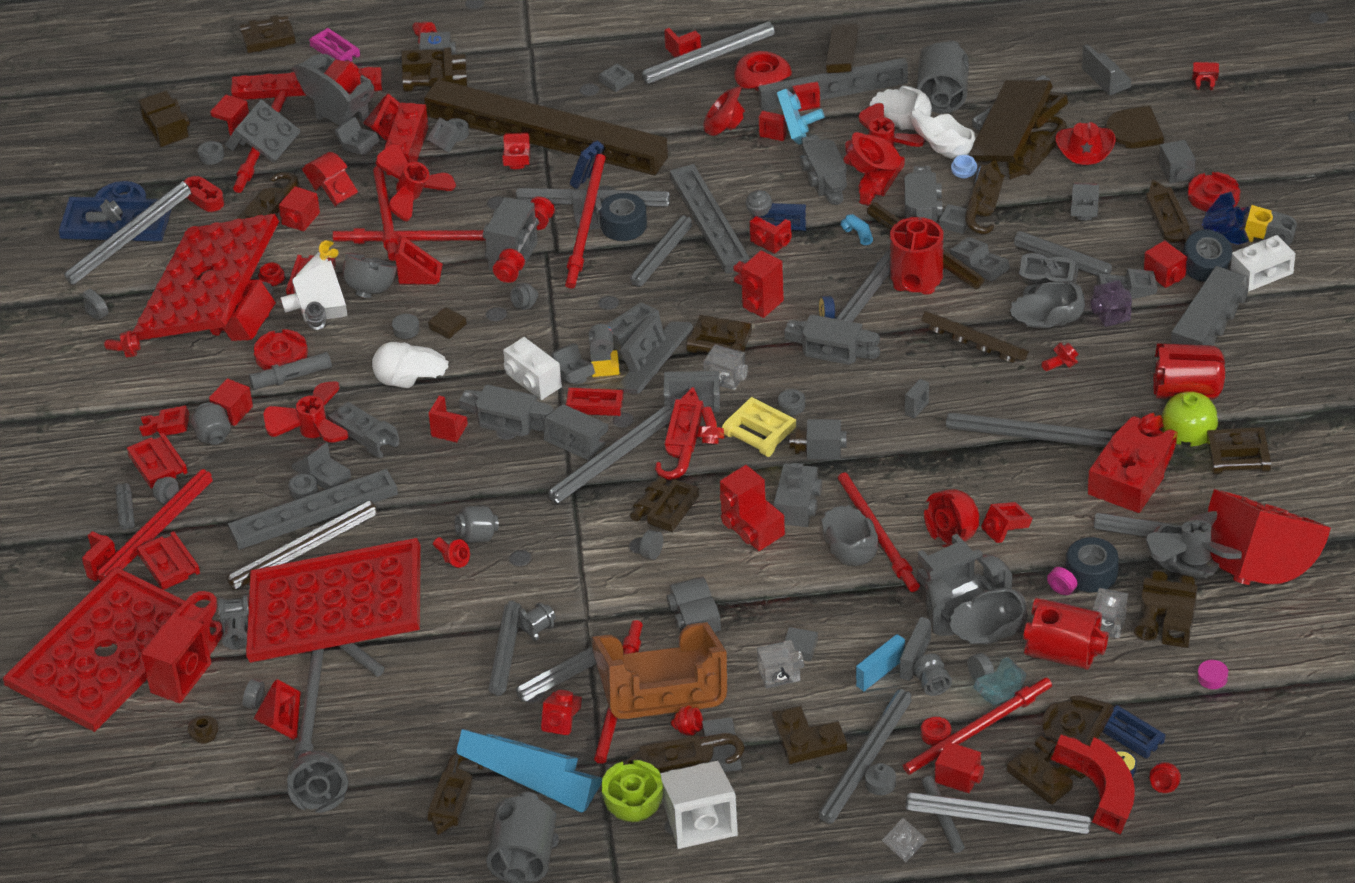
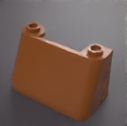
[592,622,727,719]

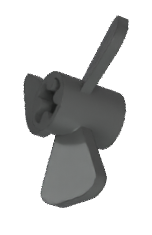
[1147,511,1242,565]

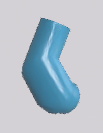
[841,214,873,246]

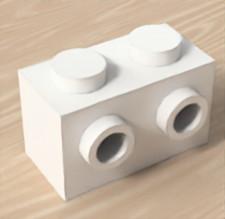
[1230,235,1295,292]
[503,337,562,400]

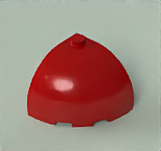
[1208,489,1331,585]

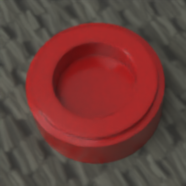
[921,717,951,746]

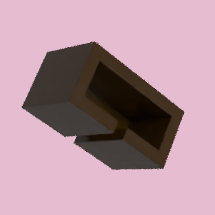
[139,90,190,147]

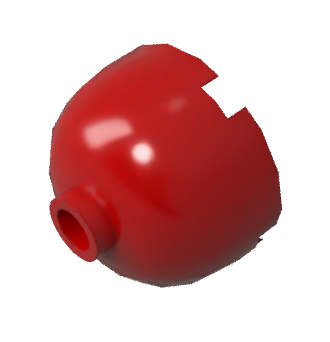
[924,489,979,548]

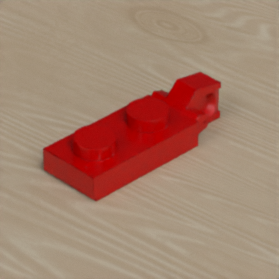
[859,156,905,206]

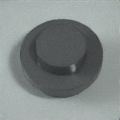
[153,477,179,505]

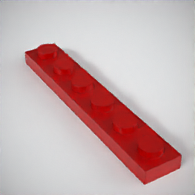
[231,67,382,100]

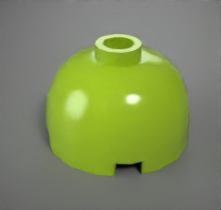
[1162,392,1218,446]
[602,760,663,822]

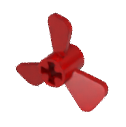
[845,103,926,153]
[376,144,456,221]
[263,381,348,443]

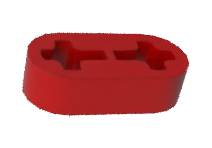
[184,176,224,212]

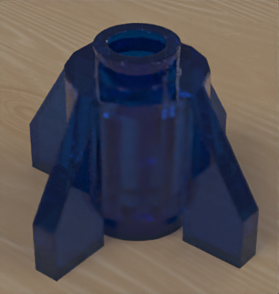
[1203,192,1250,245]

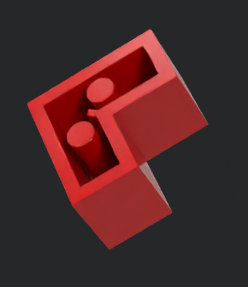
[720,465,785,551]

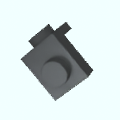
[335,116,380,155]
[1071,183,1099,220]
[552,343,595,384]

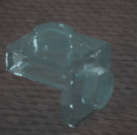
[973,657,1026,706]

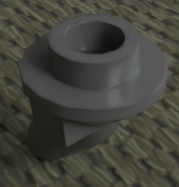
[86,199,123,223]

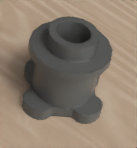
[518,602,556,641]

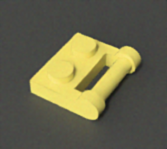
[722,397,796,457]

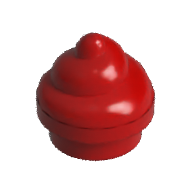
[671,706,703,736]
[1149,762,1181,793]

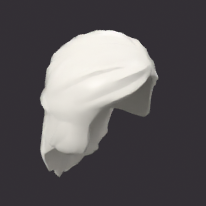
[869,85,932,130]
[911,108,975,159]
[372,342,449,388]

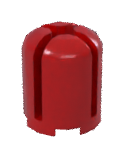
[1153,343,1225,400]

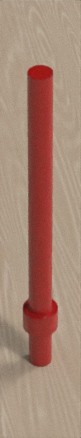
[233,90,287,193]
[565,154,606,289]
[373,166,398,261]
[333,228,486,244]
[838,472,920,592]
[594,620,643,764]
[903,677,1052,775]

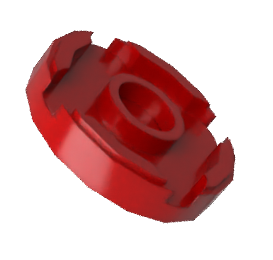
[1188,172,1240,213]
[254,329,308,370]

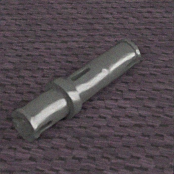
[249,351,332,391]

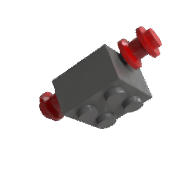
[483,196,555,283]

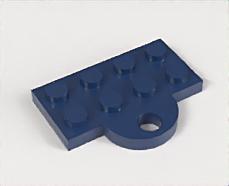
[59,181,172,241]

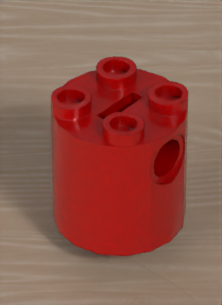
[890,217,943,294]
[1023,598,1109,670]

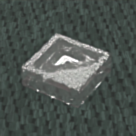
[882,818,927,863]

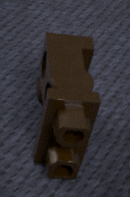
[401,47,467,92]
[1134,571,1198,648]

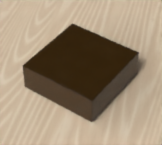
[428,307,467,339]

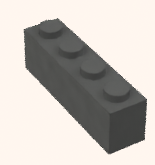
[1171,266,1248,346]

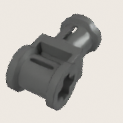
[218,594,249,650]

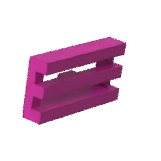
[309,28,360,61]

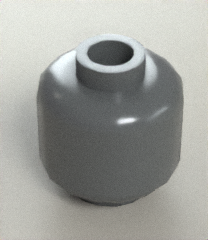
[191,402,231,445]
[454,505,499,543]

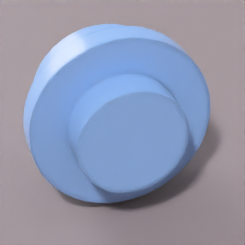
[951,155,977,178]

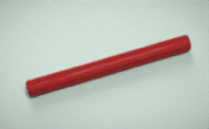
[96,469,213,582]

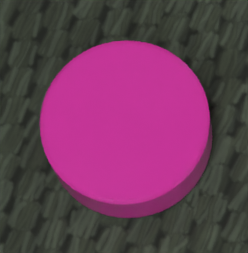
[1047,567,1077,595]
[1198,660,1228,689]

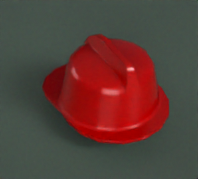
[843,132,901,174]

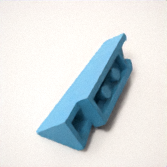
[457,729,602,812]

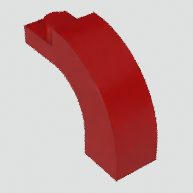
[1051,734,1135,835]

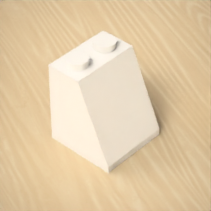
[660,761,738,849]

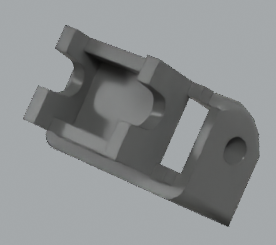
[293,54,374,125]
[918,534,1012,636]

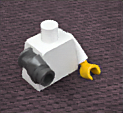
[280,240,348,330]

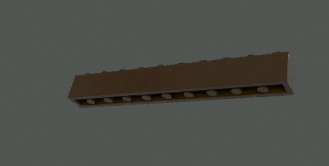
[424,79,668,176]

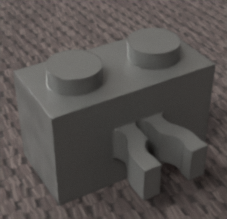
[774,463,822,527]

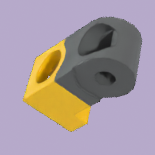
[1242,205,1297,245]
[589,324,620,377]

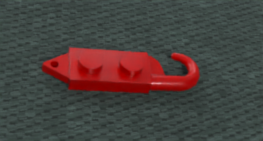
[655,387,704,480]

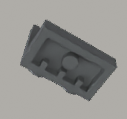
[225,100,300,163]

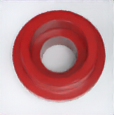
[258,262,285,287]

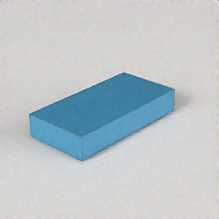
[856,634,905,691]

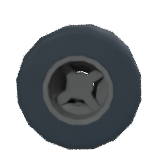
[599,193,647,241]
[1182,229,1232,282]
[1065,537,1119,593]

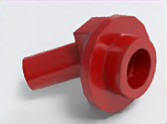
[412,22,437,44]
[104,330,141,357]
[1042,342,1079,371]
[697,407,725,444]
[1141,413,1164,437]
[433,537,470,568]

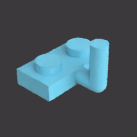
[777,89,825,144]

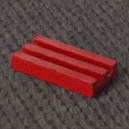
[566,388,624,416]

